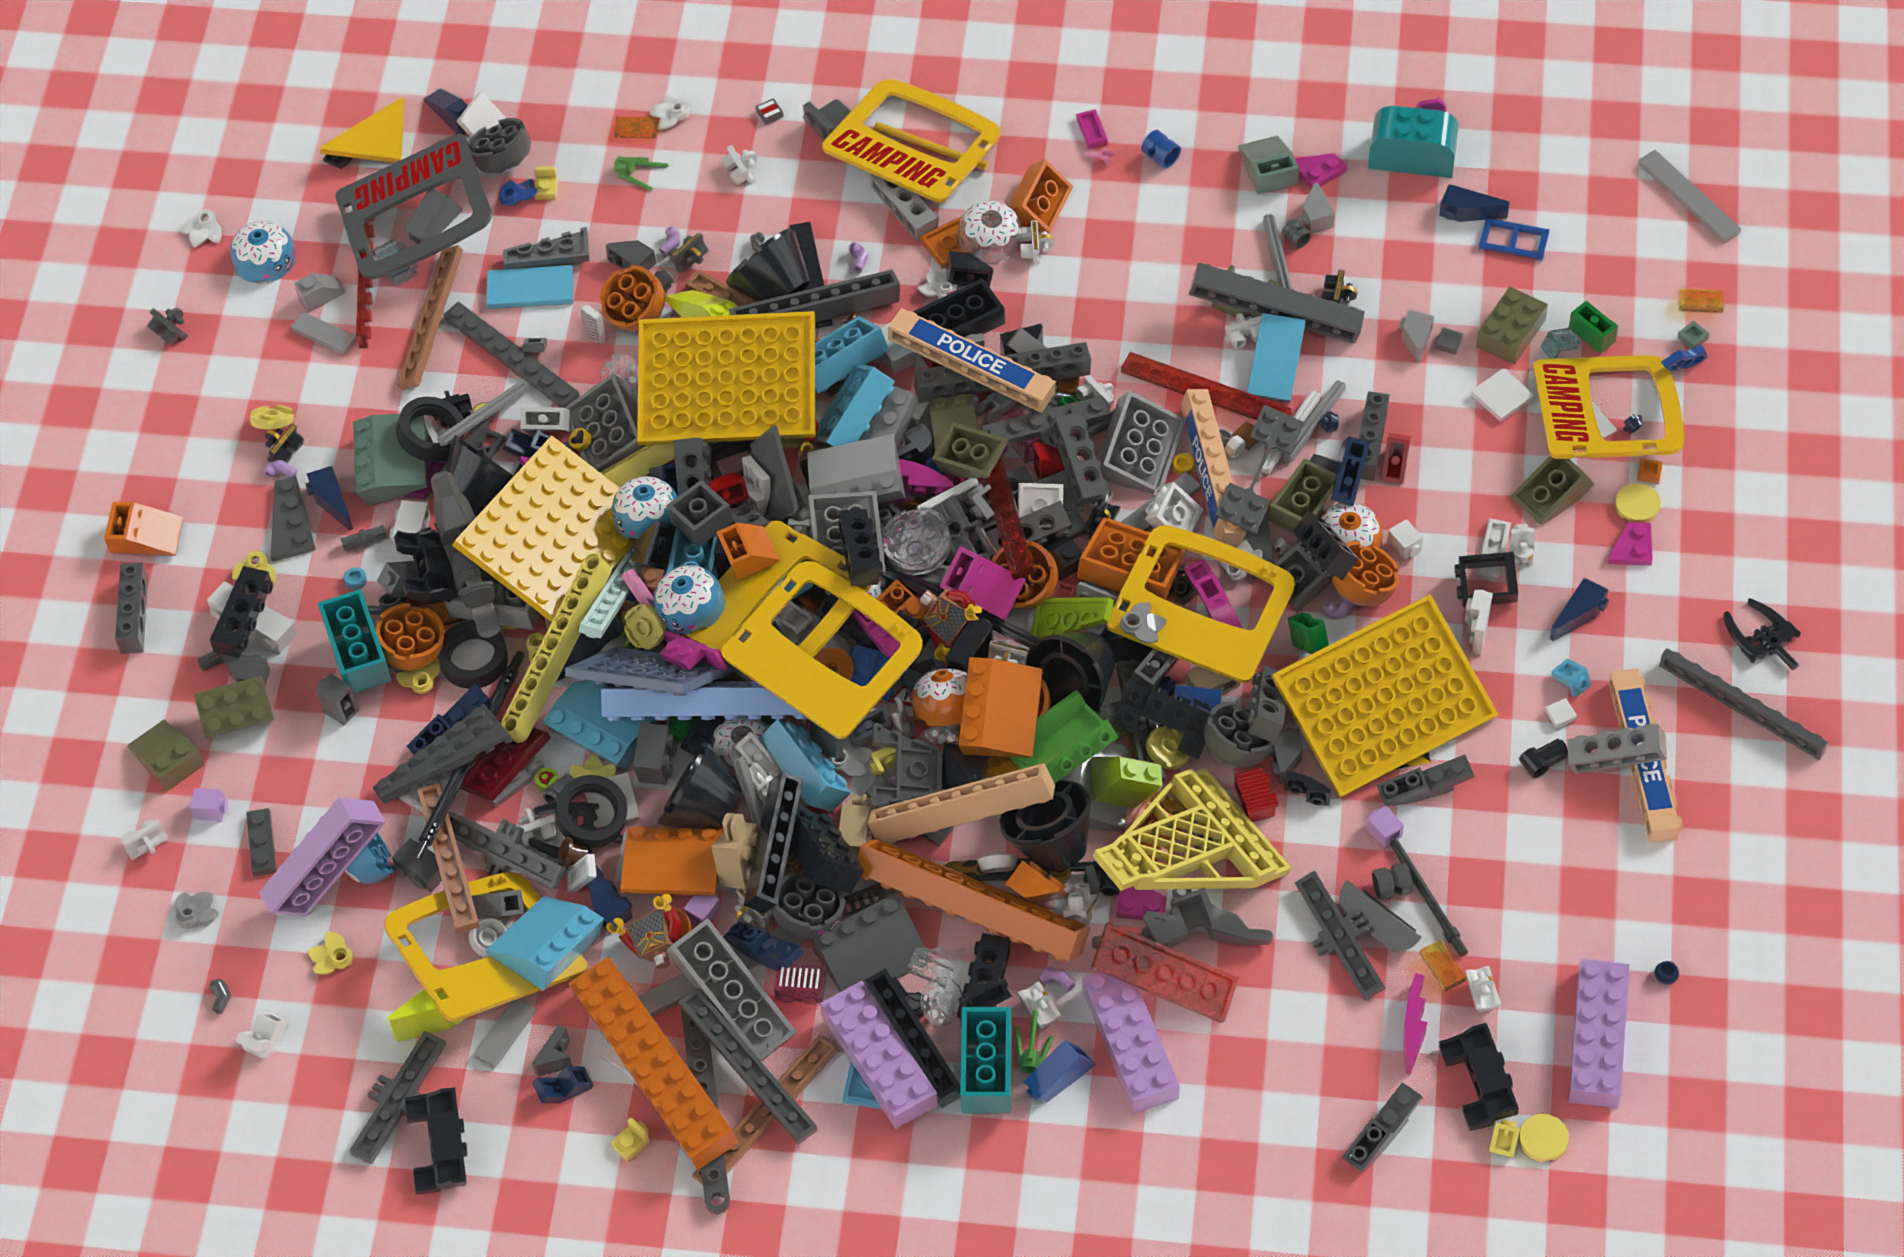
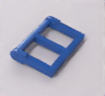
[1478,218,1550,261]

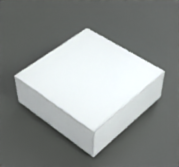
[1545,698,1577,729]

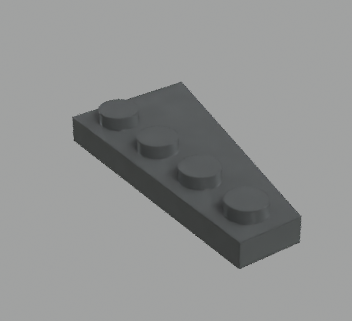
[503,227,590,269]
[271,476,316,562]

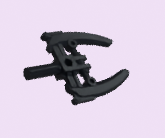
[1723,598,1801,670]
[528,801,623,859]

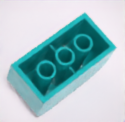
[1368,106,1459,178]
[317,589,392,694]
[960,1007,1012,1114]

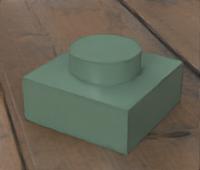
[1677,321,1710,349]

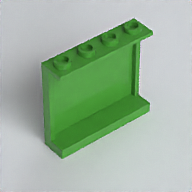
[1009,690,1119,784]

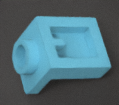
[1551,658,1591,697]

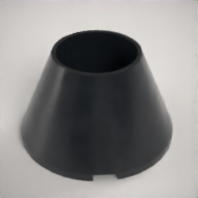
[726,228,810,302]
[445,435,514,516]
[1025,632,1115,712]
[658,741,742,830]
[999,780,1091,872]

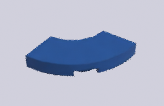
[1661,344,1708,371]

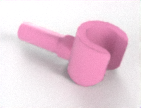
[1084,148,1115,165]

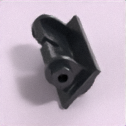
[958,977,1012,1007]

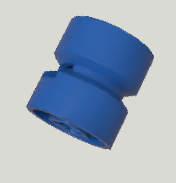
[1141,130,1181,169]

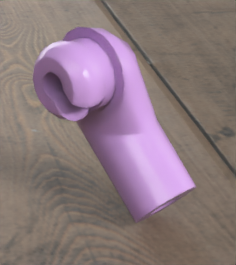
[1323,598,1354,618]
[1039,967,1075,992]

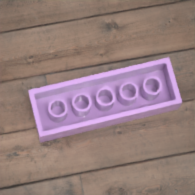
[259,797,386,916]
[1568,959,1630,1109]
[1082,962,1180,1114]
[820,981,938,1129]

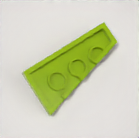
[1030,597,1114,639]

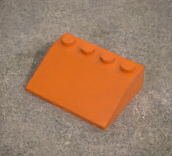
[1077,517,1187,600]
[958,657,1043,758]
[620,826,722,896]

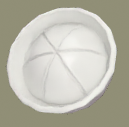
[977,852,1018,873]
[469,918,508,957]

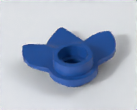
[500,179,538,206]

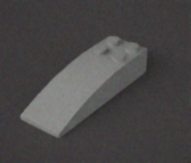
[667,918,797,1060]

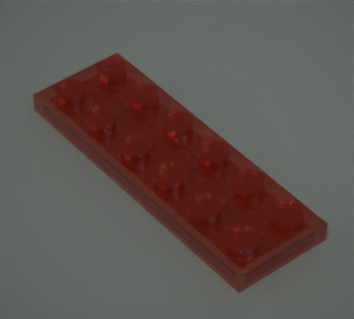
[1091,922,1239,1024]

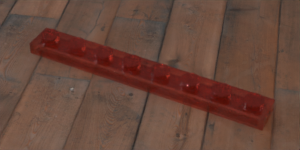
[356,217,375,349]
[1121,352,1292,420]
[984,454,1035,581]

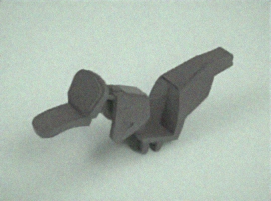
[431,471,500,638]
[1092,888,1273,971]

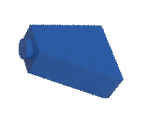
[1024,1040,1096,1102]

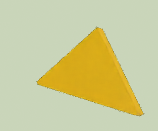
[320,97,404,163]

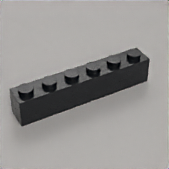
[743,771,803,914]
[865,968,960,1108]

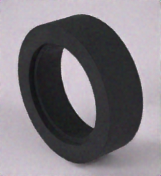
[396,396,464,462]
[438,620,508,689]
[555,775,627,848]

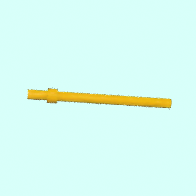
[874,122,989,171]

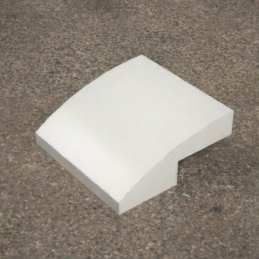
[742,455,770,515]

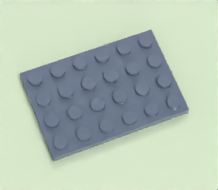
[565,646,733,696]

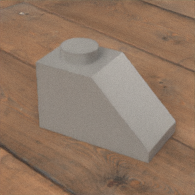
[1300,183,1335,234]
[294,273,346,312]
[1399,310,1434,362]

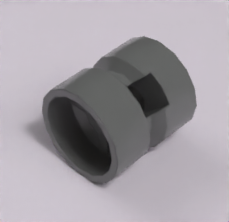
[1371,862,1413,900]

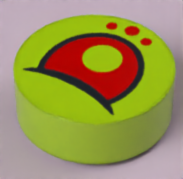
[535,768,558,792]

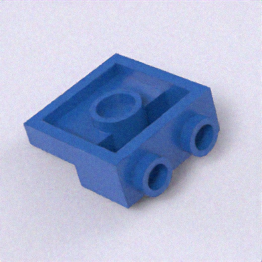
[848,644,894,701]

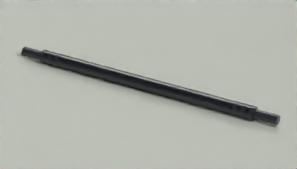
[883,560,1068,664]
[412,651,525,863]

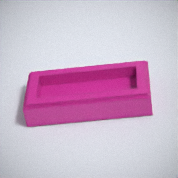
[1076,109,1108,149]

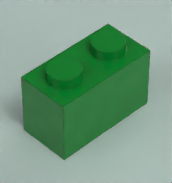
[1568,301,1618,354]

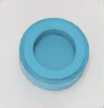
[344,567,367,590]

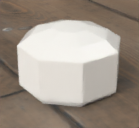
[1225,435,1246,458]

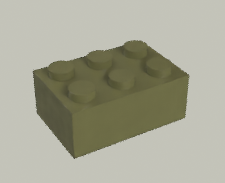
[1476,286,1548,365]
[1269,458,1335,532]
[194,675,275,738]

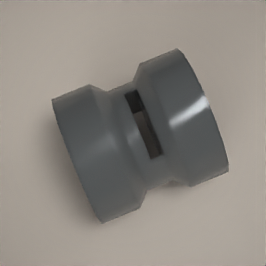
[1282,219,1312,249]

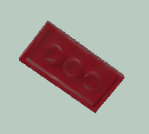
[460,727,551,802]

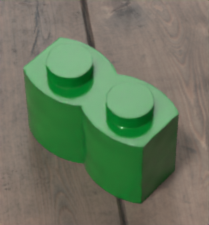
[1287,612,1329,654]

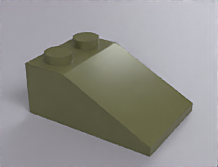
[929,394,977,450]
[932,422,1009,478]
[1510,456,1595,525]
[127,719,204,792]

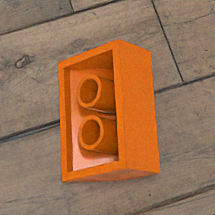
[1008,159,1073,234]

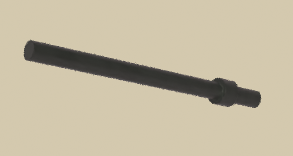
[1390,839,1468,957]

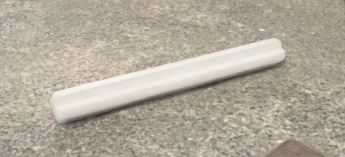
[1261,390,1321,475]

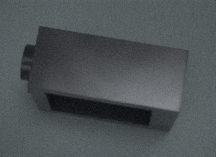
[710,440,755,481]
[1454,552,1518,607]
[946,618,994,673]

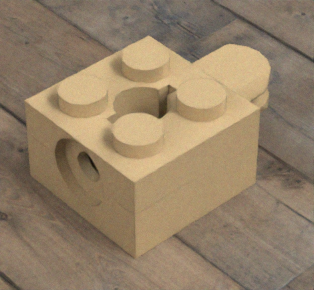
[711,813,759,889]

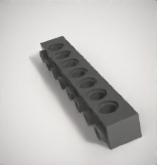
[914,342,1091,403]

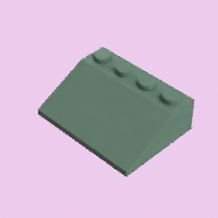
[353,414,428,506]

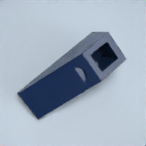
[588,865,633,935]

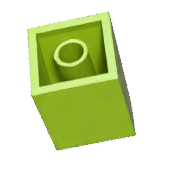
[1091,757,1162,809]

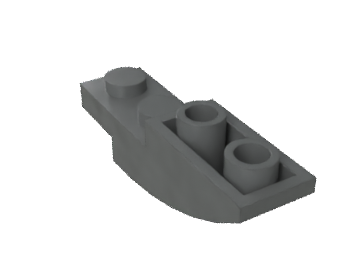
[1376,754,1475,806]
[1342,1082,1423,1173]

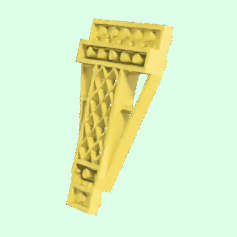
[1092,768,1291,891]

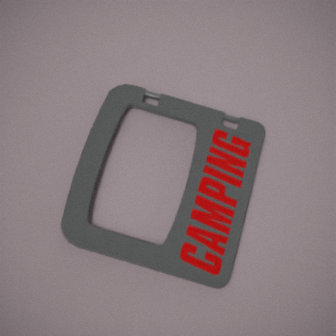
[335,134,492,279]

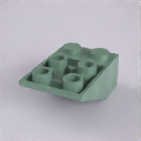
[1238,135,1299,194]

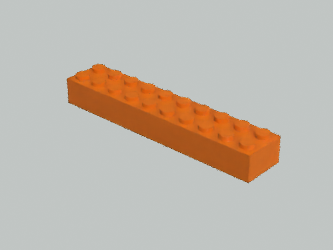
[857,839,1091,962]
[568,956,739,1171]

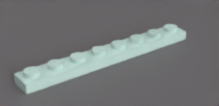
[578,549,646,639]

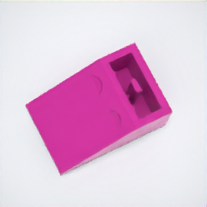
[939,546,1026,620]

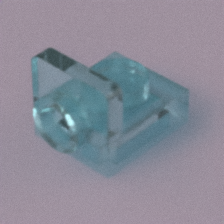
[1541,328,1581,359]

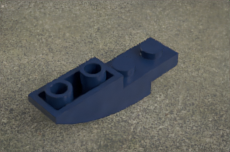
[406,684,492,755]
[723,921,804,971]

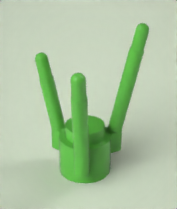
[614,156,669,191]
[1015,1010,1054,1073]

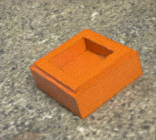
[1637,458,1663,484]

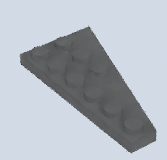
[372,704,513,804]

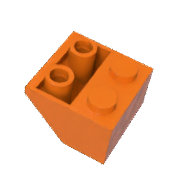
[716,523,780,580]
[876,579,929,630]
[1006,861,1069,904]

